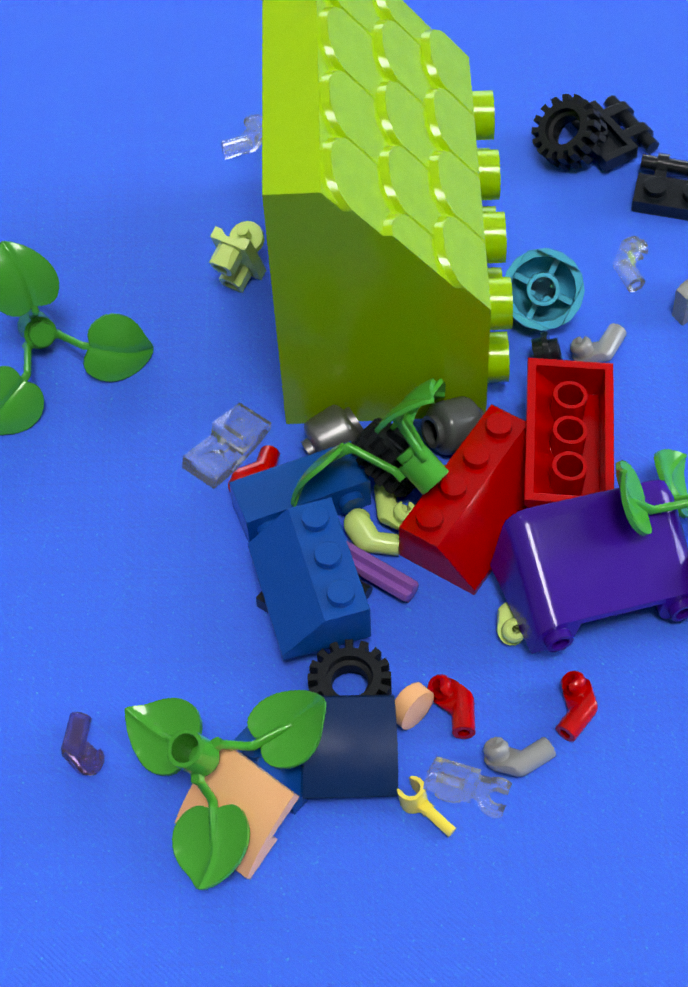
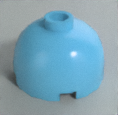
[505,248,585,331]

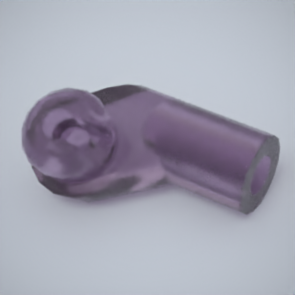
[61,712,105,776]

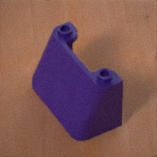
[490,480,688,654]

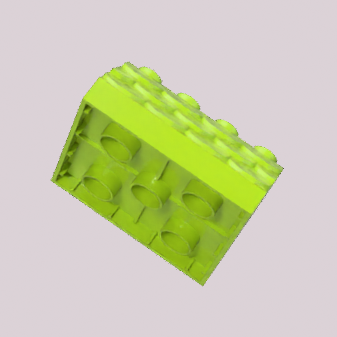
[262,0,513,424]

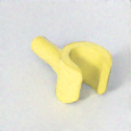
[397,776,456,837]

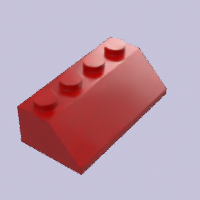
[524,358,614,508]
[399,404,528,595]

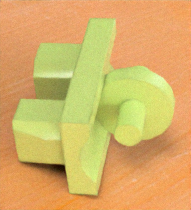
[209,221,266,293]

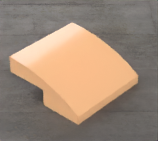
[174,749,300,879]

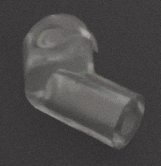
[221,114,262,159]
[613,236,648,292]

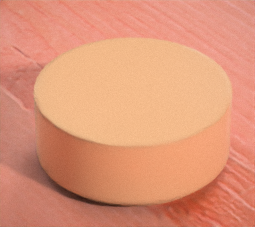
[395,682,434,730]

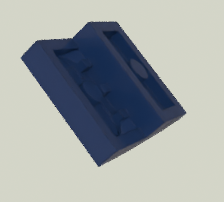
[301,695,398,799]

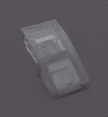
[182,402,272,489]

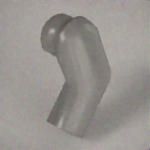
[570,323,627,363]
[483,737,556,777]

